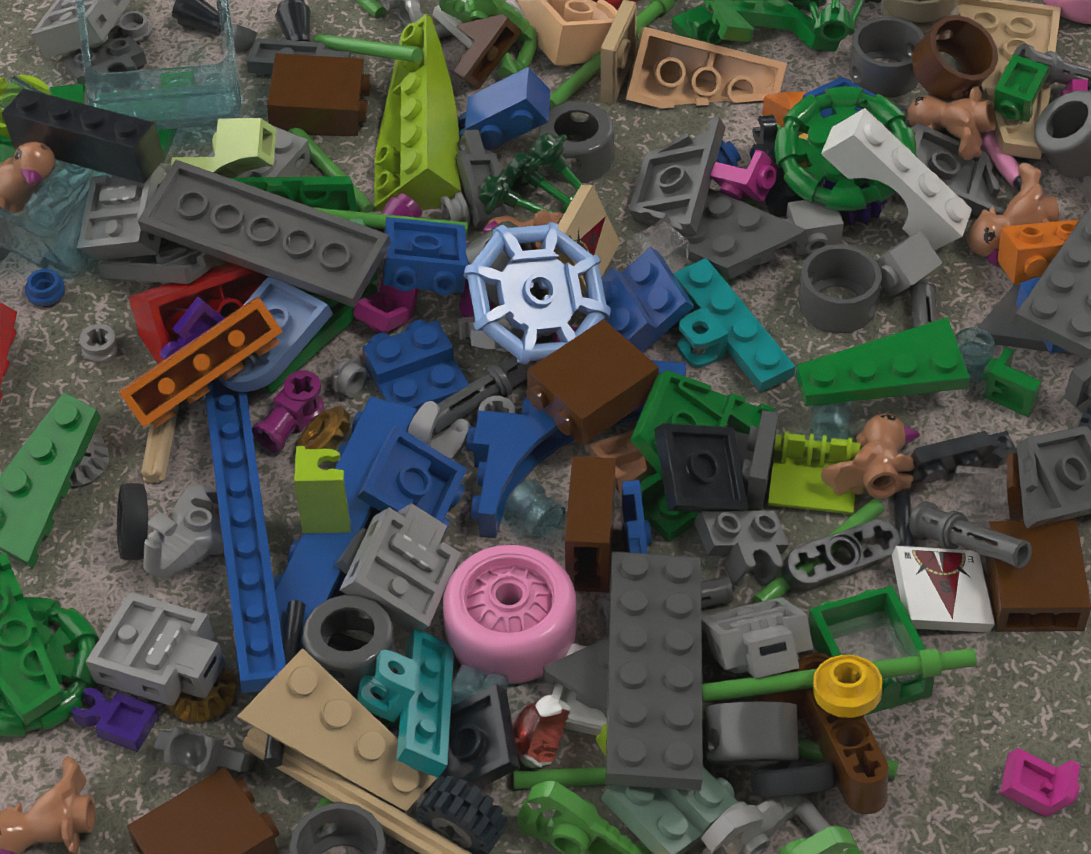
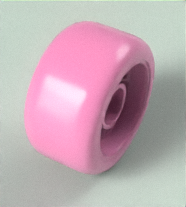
[443,545,577,684]

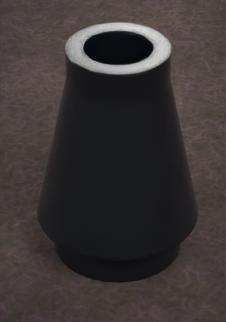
[172,0,228,36]
[275,0,311,42]

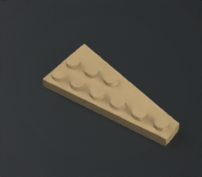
[957,0,1061,160]

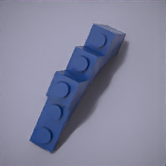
[467,360,686,538]

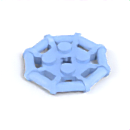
[464,221,611,365]

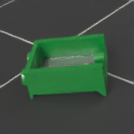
[808,585,934,716]

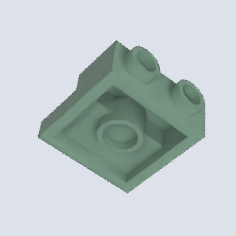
[601,767,738,854]

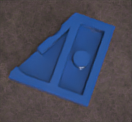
[621,480,652,554]

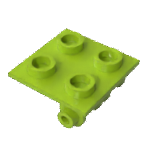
[768,431,860,515]

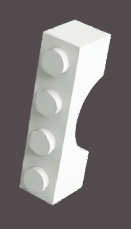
[821,108,972,251]

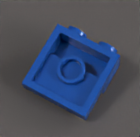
[383,217,468,296]
[584,246,694,353]
[362,320,469,411]
[357,425,467,535]

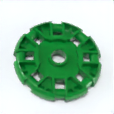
[774,86,916,211]
[0,597,99,738]

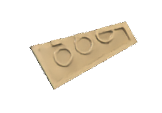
[236,648,437,812]

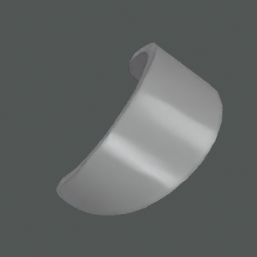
[408,401,471,460]

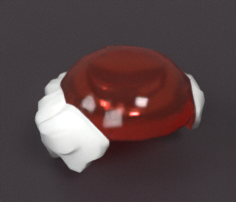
[513,695,571,768]

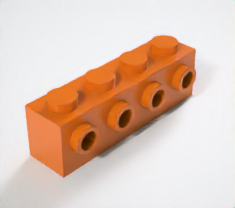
[997,219,1081,285]
[119,297,283,428]

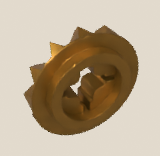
[298,406,350,450]
[166,666,236,722]

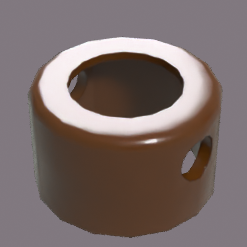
[912,15,998,101]

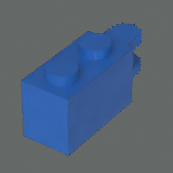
[457,67,551,150]

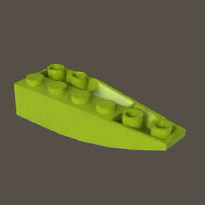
[374,14,461,211]

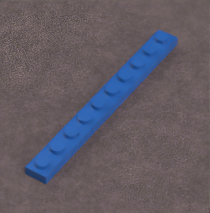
[205,378,286,693]

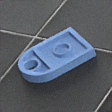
[217,276,333,392]

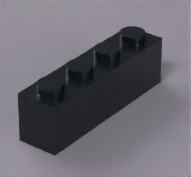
[2,88,165,183]

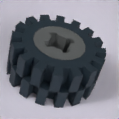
[415,776,508,854]

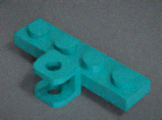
[673,258,796,393]
[358,628,454,778]

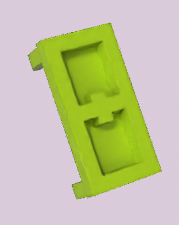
[294,446,351,534]

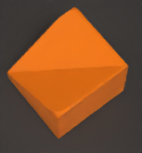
[762,92,807,127]

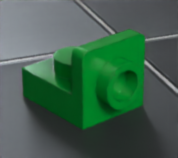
[672,4,722,45]
[994,54,1049,122]
[982,347,1042,418]
[640,472,696,543]

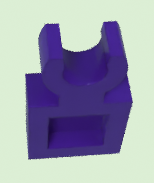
[160,297,225,359]
[71,688,159,752]

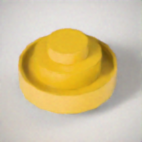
[813,655,882,718]

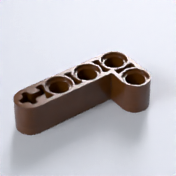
[753,653,889,814]

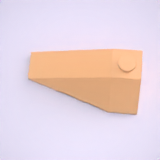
[517,0,618,67]
[626,27,787,109]

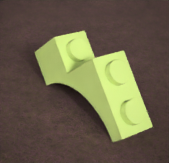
[171,118,277,178]

